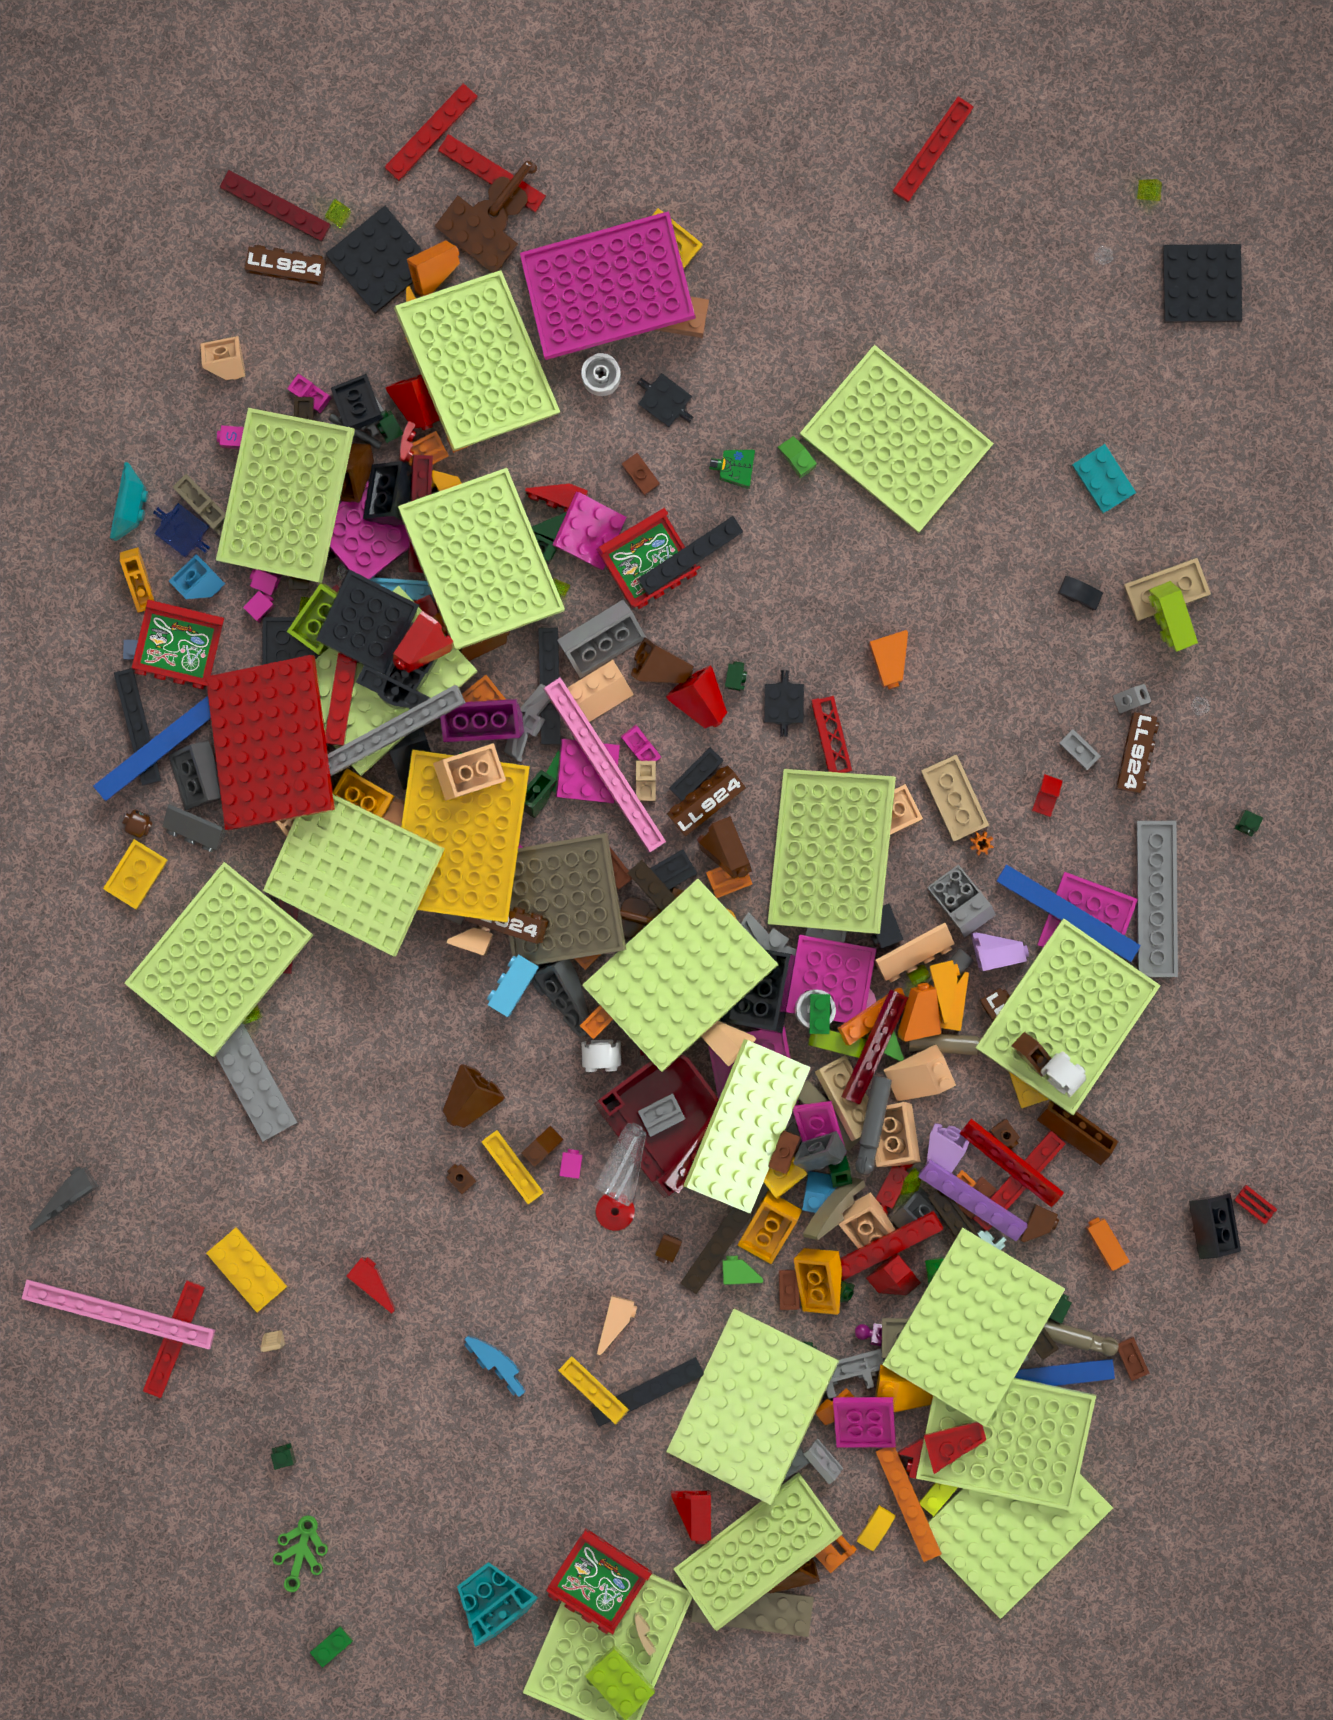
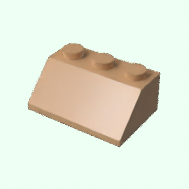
[568,660,634,722]
[875,1102,921,1167]

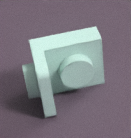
[977,1229,1006,1250]

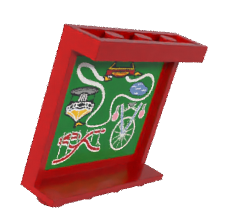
[596,507,701,609]
[131,600,224,690]
[546,1528,652,1635]

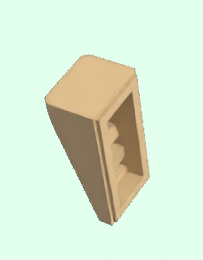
[261,1330,285,1352]

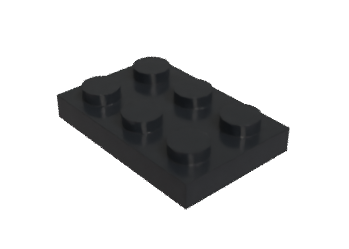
[331,374,383,430]

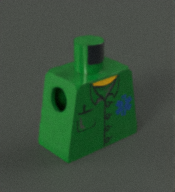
[709,449,755,489]

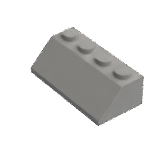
[557,600,646,678]

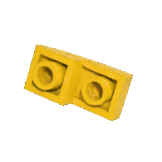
[857,1505,895,1551]

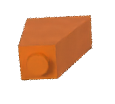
[407,240,460,297]
[869,630,908,689]
[897,983,941,1042]
[1085,1217,1130,1271]

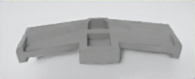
[504,684,551,762]
[741,912,796,956]

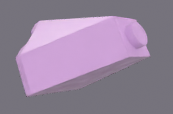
[971,932,1029,972]
[927,1123,969,1173]

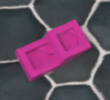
[287,373,332,413]
[620,725,661,761]

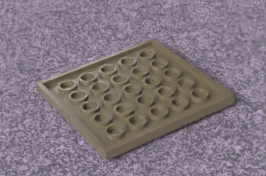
[509,833,626,965]

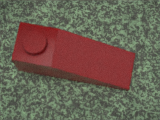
[346,1257,395,1314]

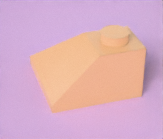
[200,336,245,380]
[447,925,493,956]

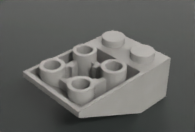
[927,864,996,938]

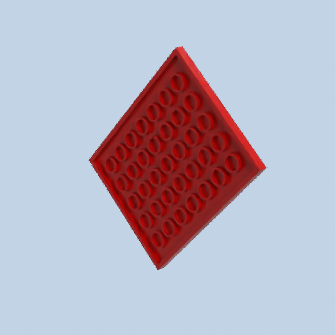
[206,655,335,831]

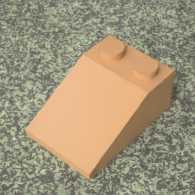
[433,743,506,801]
[890,784,923,835]
[884,1045,956,1101]
[838,1192,895,1249]

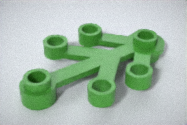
[273,1515,328,1592]

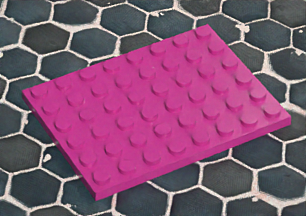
[520,211,696,360]

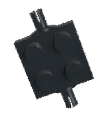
[637,373,694,428]
[764,670,804,737]

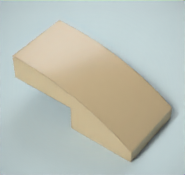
[636,761,656,801]
[635,1612,656,1656]

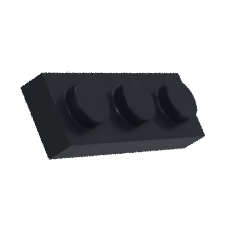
[669,747,724,801]

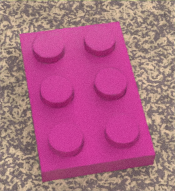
[793,1101,846,1155]

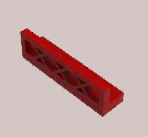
[811,696,852,773]

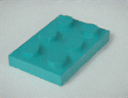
[1072,444,1136,514]

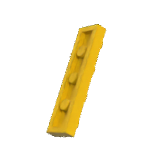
[481,1130,544,1204]
[558,1356,629,1425]

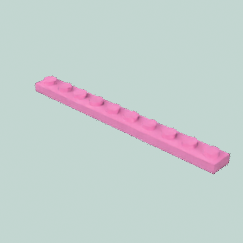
[543,678,666,852]
[22,1279,215,1349]

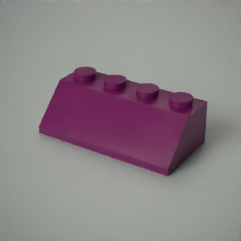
[440,699,524,742]

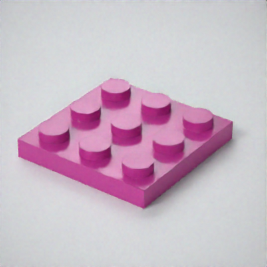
[553,492,627,570]
[556,739,620,804]
[833,1397,896,1447]

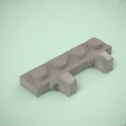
[826,1349,884,1399]

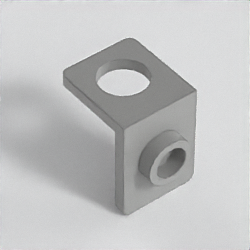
[1113,684,1151,713]

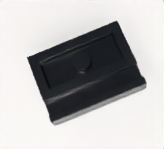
[650,849,697,890]

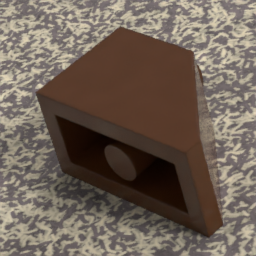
[1011,1032,1052,1077]
[521,1125,564,1167]
[1019,1204,1059,1242]
[655,1233,682,1264]

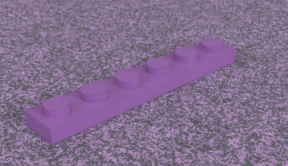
[918,1160,1028,1241]

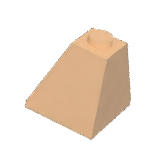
[701,1021,756,1067]

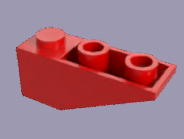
[525,483,588,512]

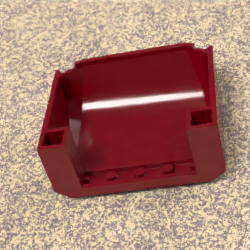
[594,1054,719,1198]

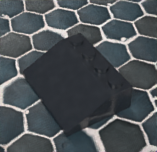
[720,949,796,1034]

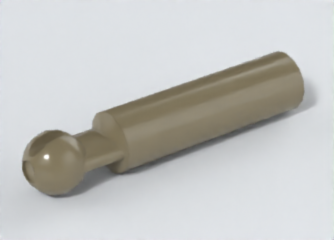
[908,1034,982,1055]
[1044,1320,1119,1356]

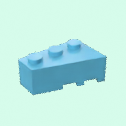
[487,954,539,1017]

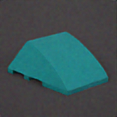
[457,1562,538,1647]

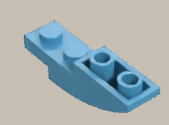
[464,1335,526,1397]

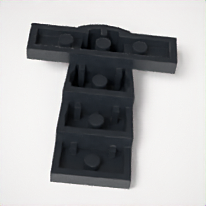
[356,623,438,709]

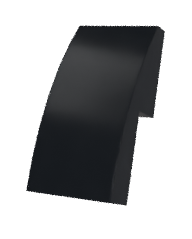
[1058,576,1103,611]

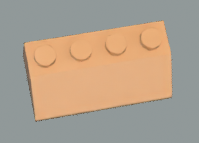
[874,923,955,983]

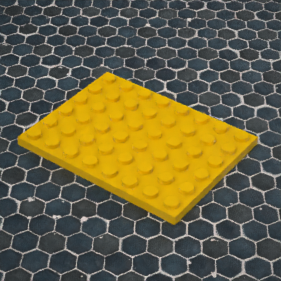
[401,750,530,923]

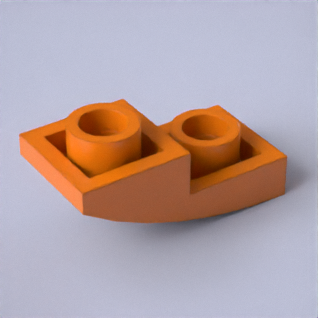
[815,1388,854,1425]

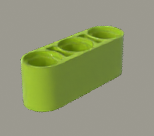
[808,1030,867,1058]

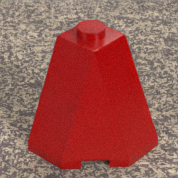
[385,374,439,430]
[393,611,453,673]
[666,665,727,729]
[866,1253,921,1295]
[671,1490,711,1544]

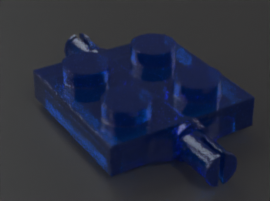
[153,503,210,558]

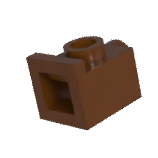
[989,1119,1020,1150]
[446,1163,477,1194]

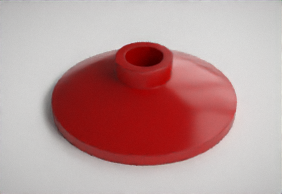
[596,1191,635,1231]

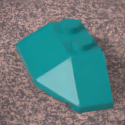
[109,462,148,541]

